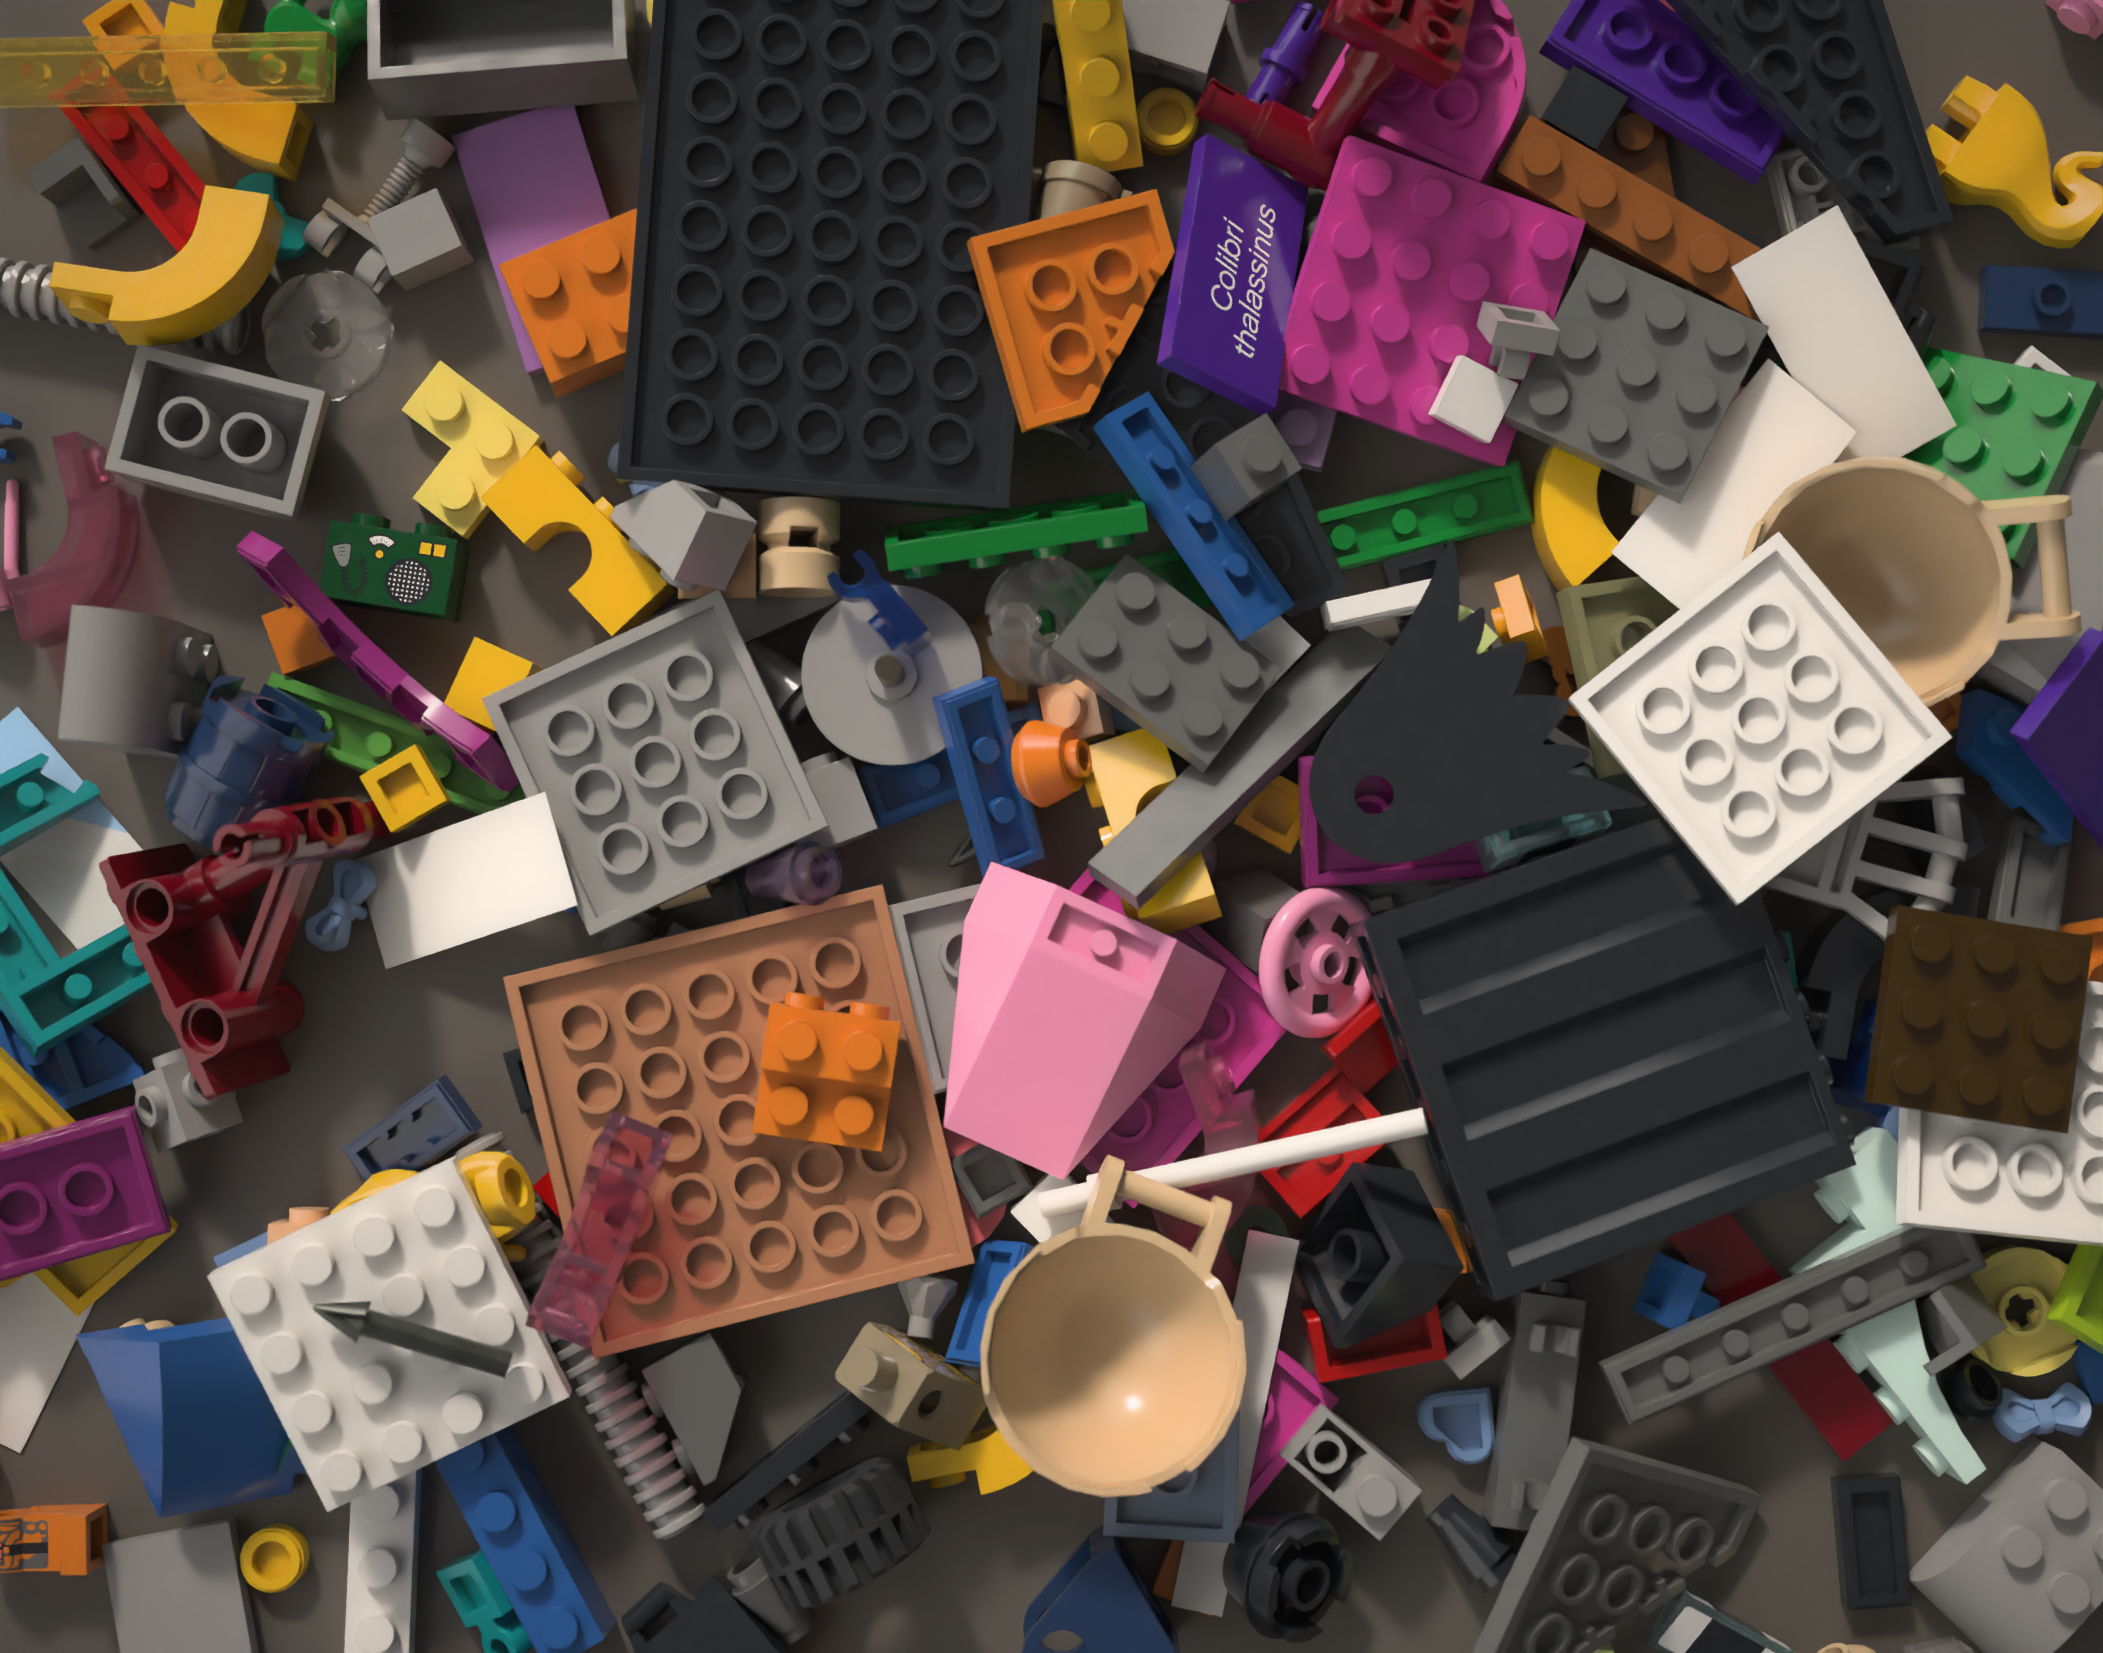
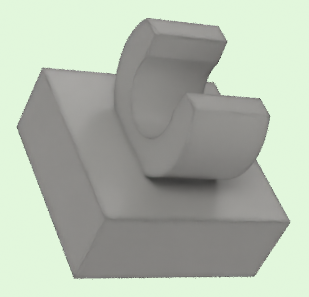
[1476,301,1560,380]
[1438,1299,1511,1380]

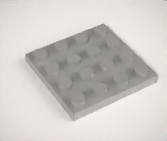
[482,589,830,936]

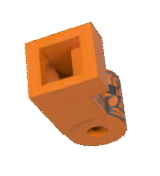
[0,1503,108,1575]

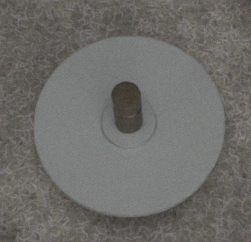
[801,585,982,766]

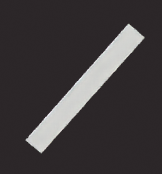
[1171,1230,1299,1617]

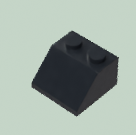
[1295,1162,1465,1349]

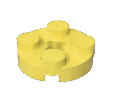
[1970,1244,2078,1377]

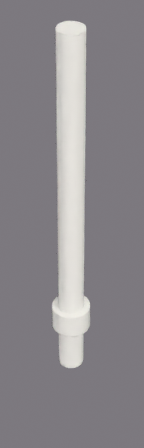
[1038,1108,1429,1218]

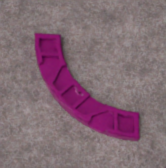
[236,531,519,793]

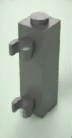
[1482,1279,1587,1531]

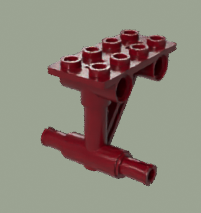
[1194,0,1475,192]
[99,796,395,1100]

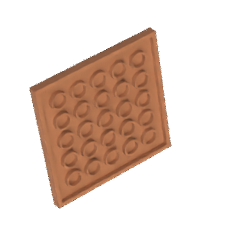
[503,884,975,1358]

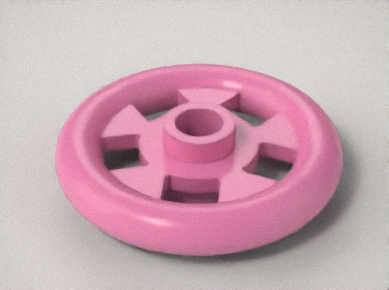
[1259,886,1373,1038]

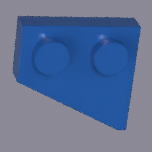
[1955,688,2074,847]
[0,1008,149,1111]

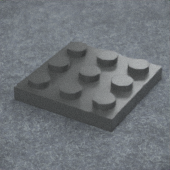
[1503,248,1769,504]

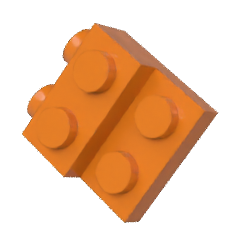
[752,991,902,1152]

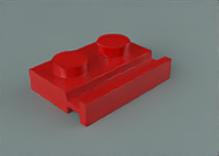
[1241,1065,1393,1222]

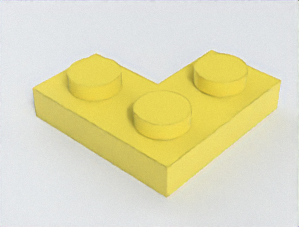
[402,361,544,540]

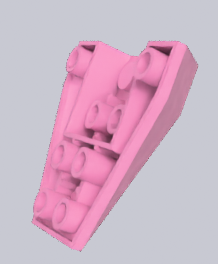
[943,862,1227,1180]

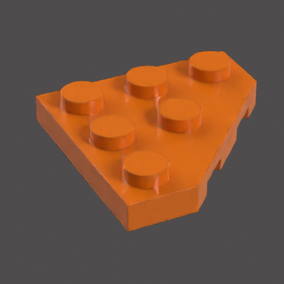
[967,189,1175,433]

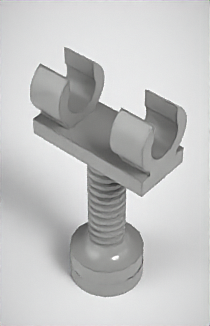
[302,118,456,294]

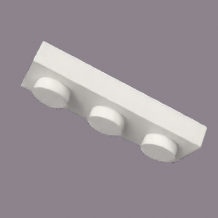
[344,1467,422,1653]

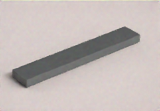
[1088,626,1392,910]
[1598,1226,1987,1426]

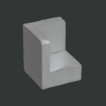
[368,188,475,291]

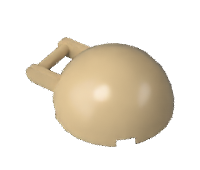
[1742,456,2082,708]
[980,1155,1247,1497]

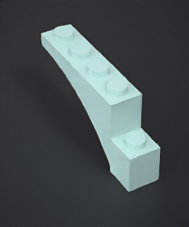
[1788,1126,1987,1485]

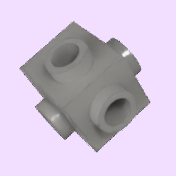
[132,1048,244,1153]

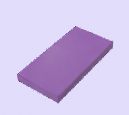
[452,105,611,377]

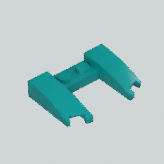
[0,753,153,1058]

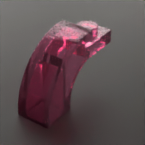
[7,431,141,649]
[1151,1038,1261,1253]
[526,1111,674,1349]

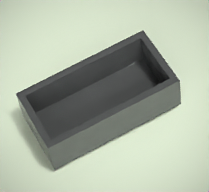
[367,0,640,121]

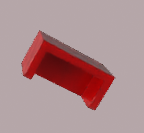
[1300,1303,1448,1383]

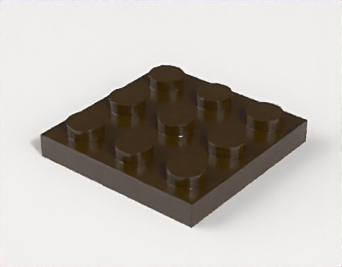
[1864,905,2093,1134]

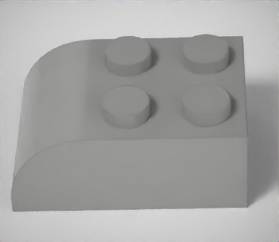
[104,344,331,521]
[58,605,218,758]
[1909,1437,2103,1653]

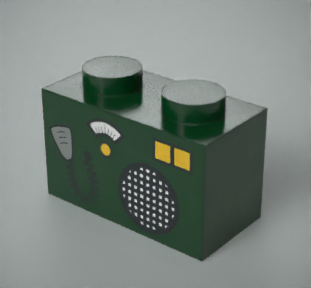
[319,513,471,623]

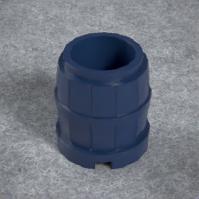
[164,675,335,853]

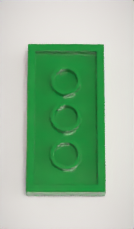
[885,489,1149,578]

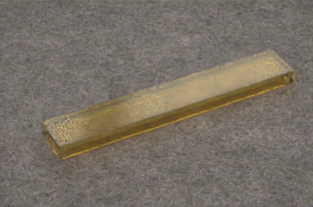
[0,31,337,108]

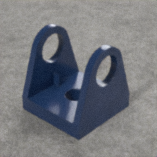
[1022,1526,1181,1653]

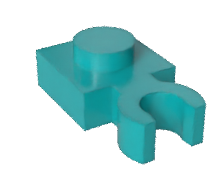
[435,1549,533,1653]

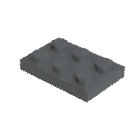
[1047,553,1282,773]

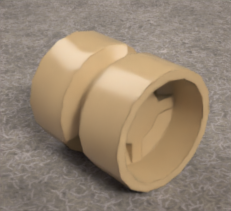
[757,497,840,599]

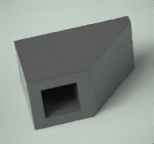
[641,1327,748,1486]

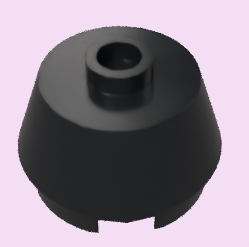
[1223,1512,1354,1643]

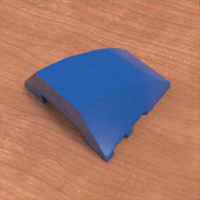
[76,1318,296,1518]

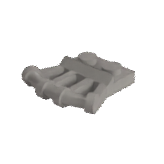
[1765,777,1969,942]

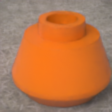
[1011,720,1092,808]

